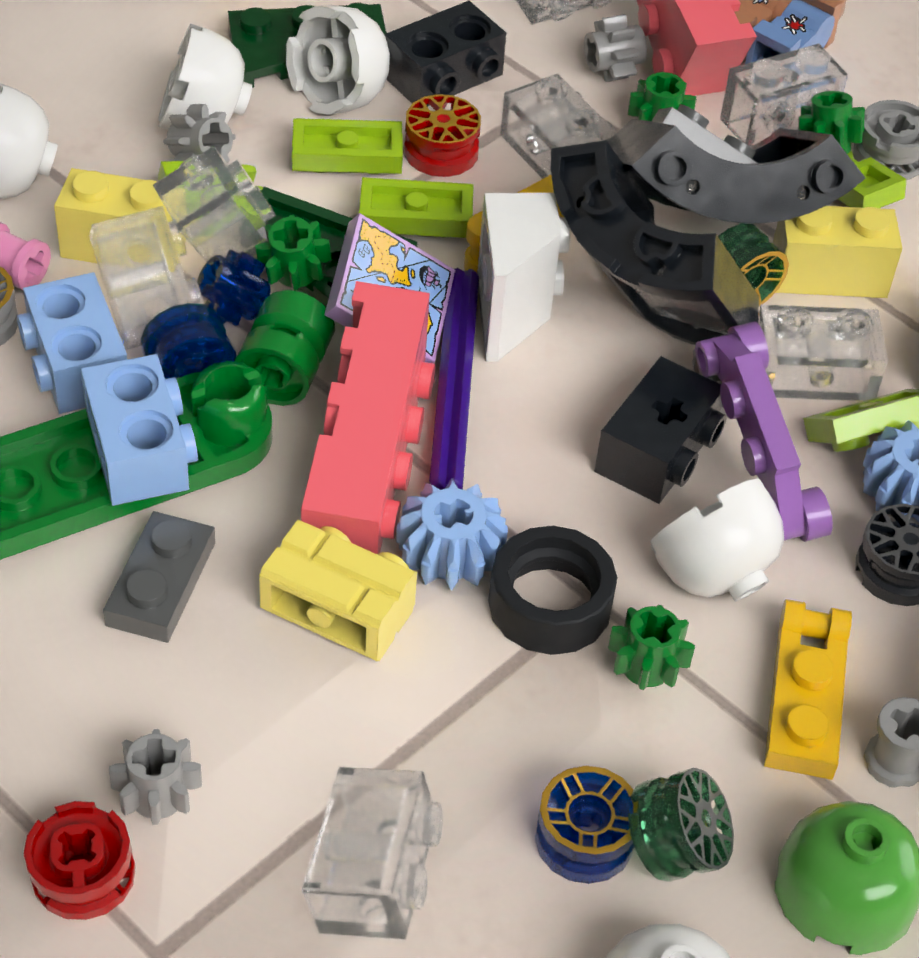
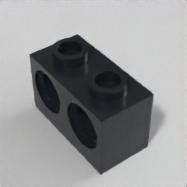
[384,0,507,107]

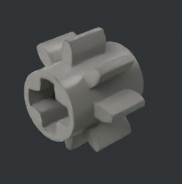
[584,14,647,82]
[163,104,236,163]
[109,729,202,825]

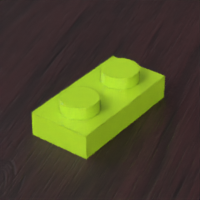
[292,118,403,174]
[359,177,474,238]
[803,389,919,452]

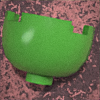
[775,801,919,955]

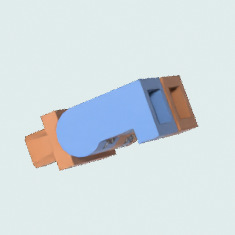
[734,0,847,89]

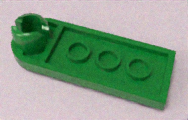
[0,361,272,560]

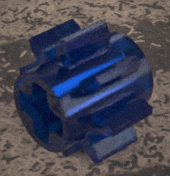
[196,249,271,326]

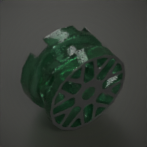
[628,767,734,882]

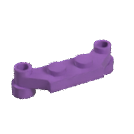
[695,321,833,542]

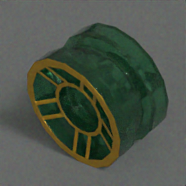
[718,223,789,306]

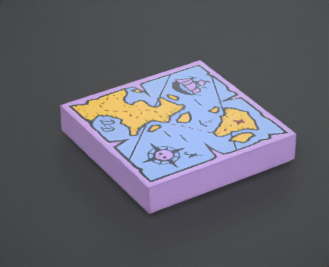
[324,213,455,363]

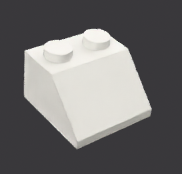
[477,193,570,362]

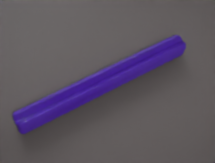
[429,267,479,490]

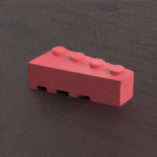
[637,0,757,96]
[301,281,435,554]

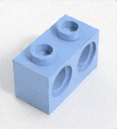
[17,272,127,414]
[81,354,198,506]

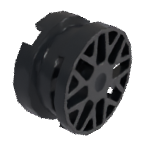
[855,504,919,606]

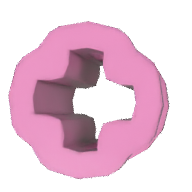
[0,222,51,290]

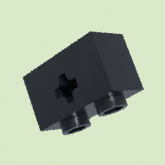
[594,356,727,504]

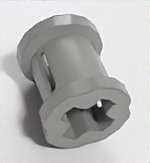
[864,697,919,788]

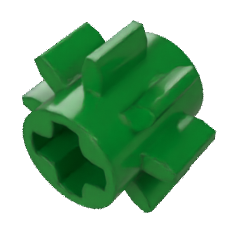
[627,72,697,121]
[798,91,865,154]
[255,215,332,291]
[608,604,695,690]

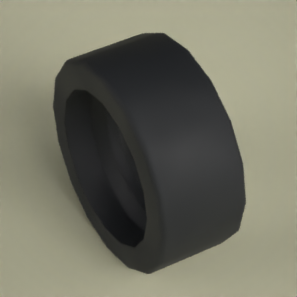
[488,525,618,655]

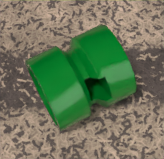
[235,290,335,406]

